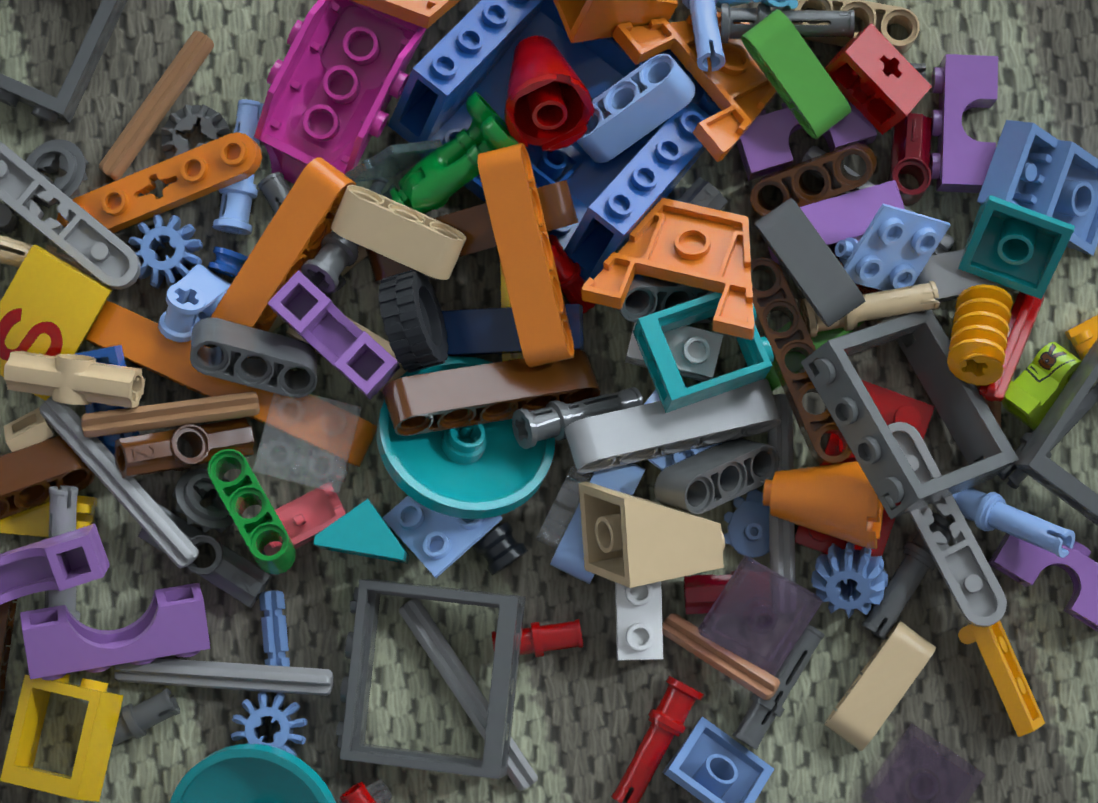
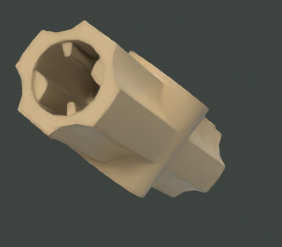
[4,351,145,408]

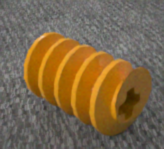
[947,284,1013,385]

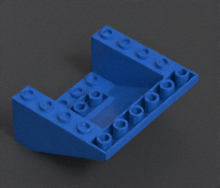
[388,0,722,282]

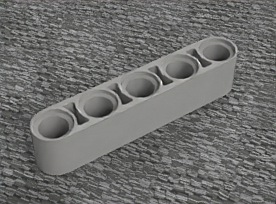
[564,379,782,474]

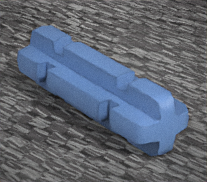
[259,590,290,667]

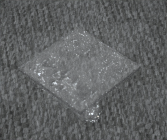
[253,393,362,494]

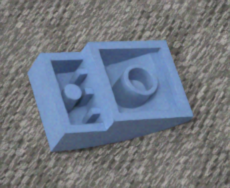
[977,120,1098,256]

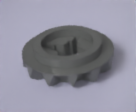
[161,104,231,159]
[26,139,89,208]
[172,469,235,533]

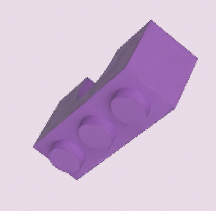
[929,54,998,193]
[737,95,877,181]
[268,270,400,400]
[988,533,1098,632]

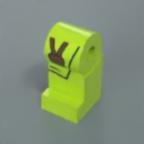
[1001,341,1082,430]

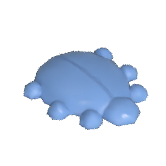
[723,489,770,558]

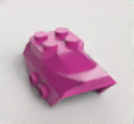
[254,0,426,184]

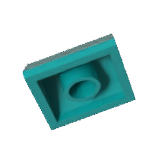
[958,195,1075,299]
[313,499,409,564]

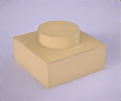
[3,407,54,452]

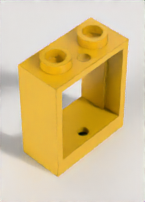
[0,674,123,802]

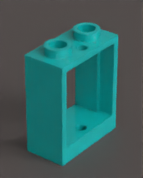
[633,292,774,413]

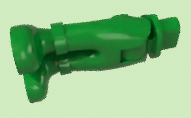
[390,91,519,214]

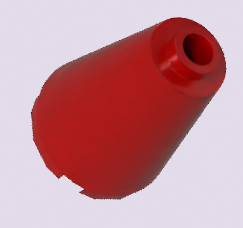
[504,36,594,151]

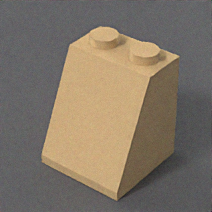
[579,481,725,588]

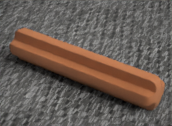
[662,614,780,700]

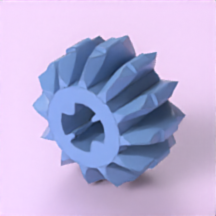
[128,214,203,289]
[811,542,888,619]
[231,692,308,756]

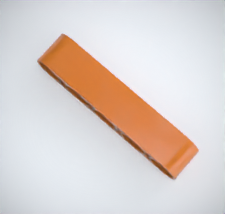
[477,143,574,368]
[211,157,356,358]

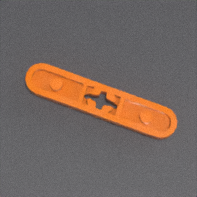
[57,132,262,233]

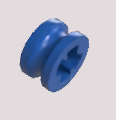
[208,246,248,279]

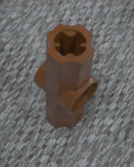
[114,418,255,478]

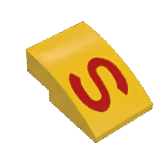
[0,244,113,401]

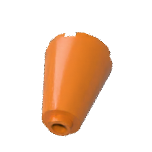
[762,461,884,549]

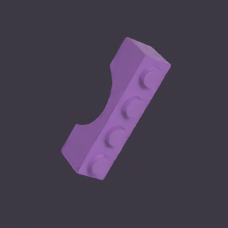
[0,524,110,605]
[20,583,210,680]

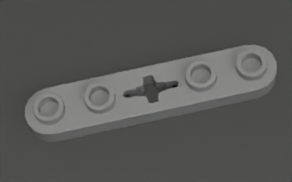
[0,141,141,290]
[888,422,1007,627]

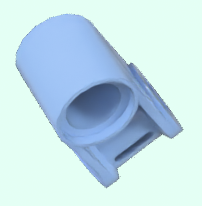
[158,264,231,342]

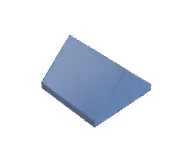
[662,716,774,803]

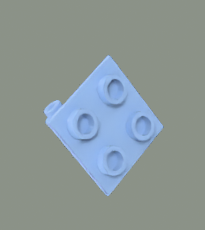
[835,203,951,291]
[383,496,503,578]

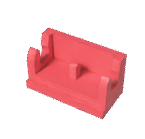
[263,481,347,556]

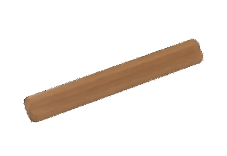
[99,30,214,181]
[81,391,260,438]

